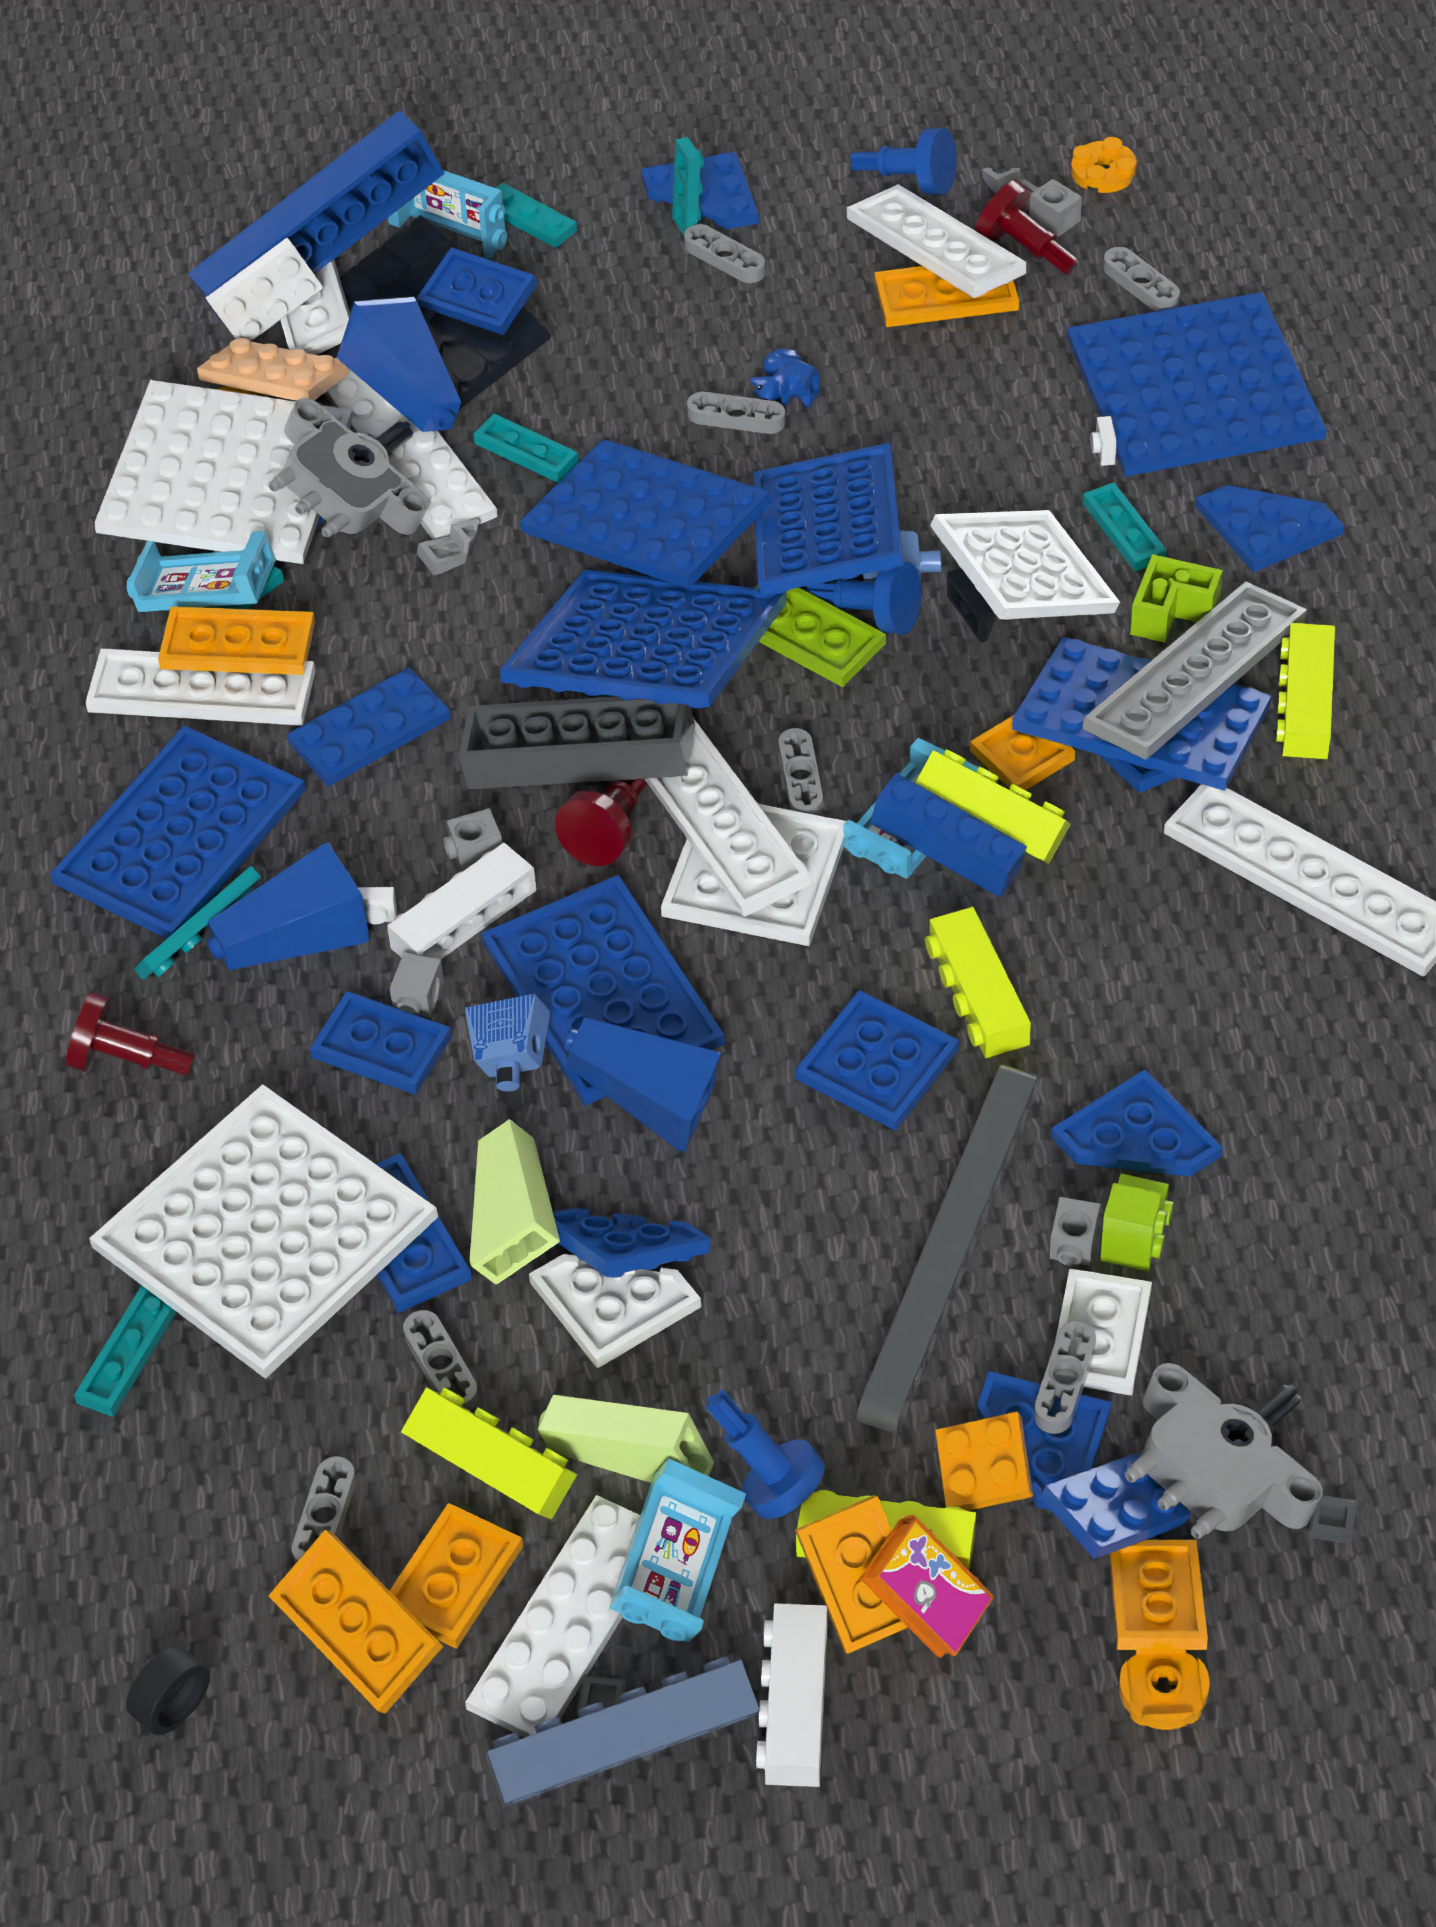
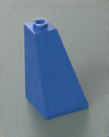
[337,297,461,432]
[206,842,370,970]
[564,1017,721,1152]

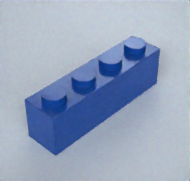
[871,772,1027,897]

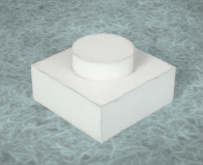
[1090,416,1116,466]
[358,887,397,924]

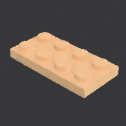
[197,338,349,401]

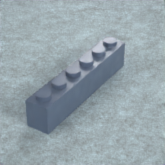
[486,1657,760,1807]

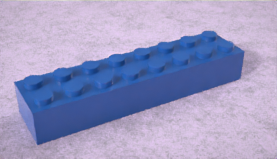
[187,110,445,330]

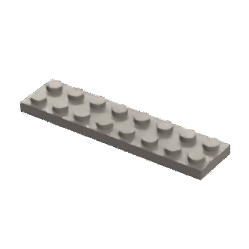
[1083,581,1307,760]

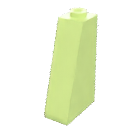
[470,1119,560,1284]
[538,1395,714,1483]

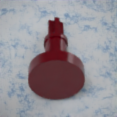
[974,180,1078,275]
[555,778,647,866]
[65,991,195,1076]

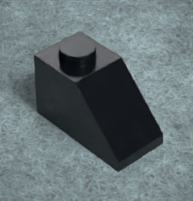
[947,567,997,643]

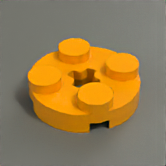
[1071,137,1137,193]
[1119,1650,1210,1730]

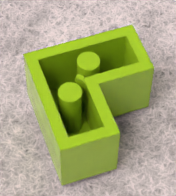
[1130,554,1223,643]
[1100,1174,1174,1272]

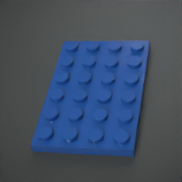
[519,439,772,589]
[753,443,904,595]
[1012,637,1272,791]
[50,726,306,939]
[481,875,725,1106]

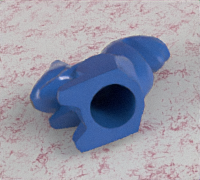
[750,348,820,408]

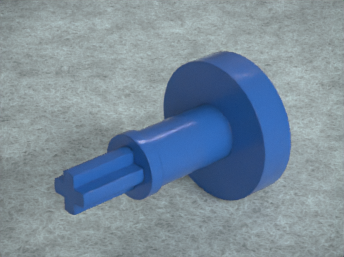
[850,128,956,195]
[805,562,921,635]
[705,1390,825,1519]

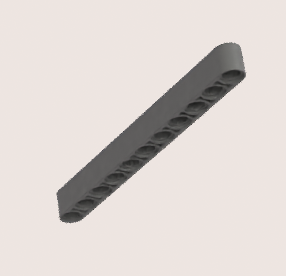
[857,1064,1040,1435]

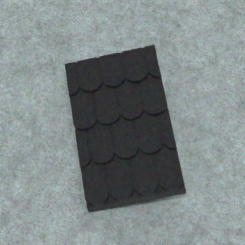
[339,215,552,410]

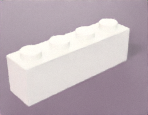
[387,843,536,959]
[756,1604,828,1787]

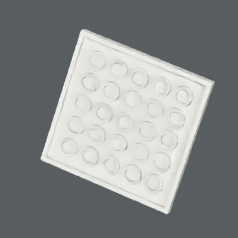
[95,380,352,564]
[89,1084,438,1379]

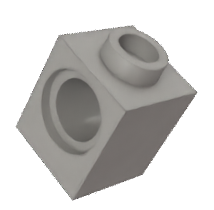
[1029,179,1082,237]
[443,808,502,871]
[390,952,444,1018]
[1049,1197,1100,1266]

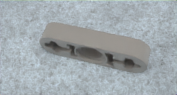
[684,224,765,283]
[1103,247,1180,311]
[687,392,786,434]
[778,728,823,816]
[403,1310,478,1411]
[1034,1320,1096,1434]
[292,1456,356,1564]

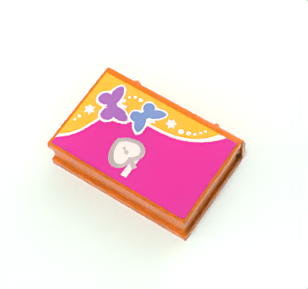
[859,1515,994,1658]

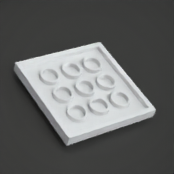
[930,510,1120,620]
[661,804,847,946]

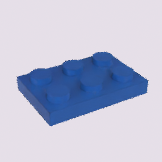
[416,247,538,335]
[310,991,452,1095]
[1040,1453,1191,1559]

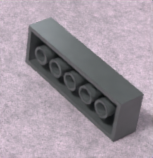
[459,696,695,789]

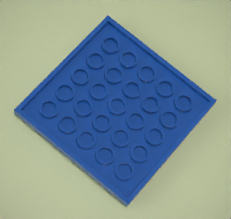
[1066,292,1327,477]
[500,570,786,708]

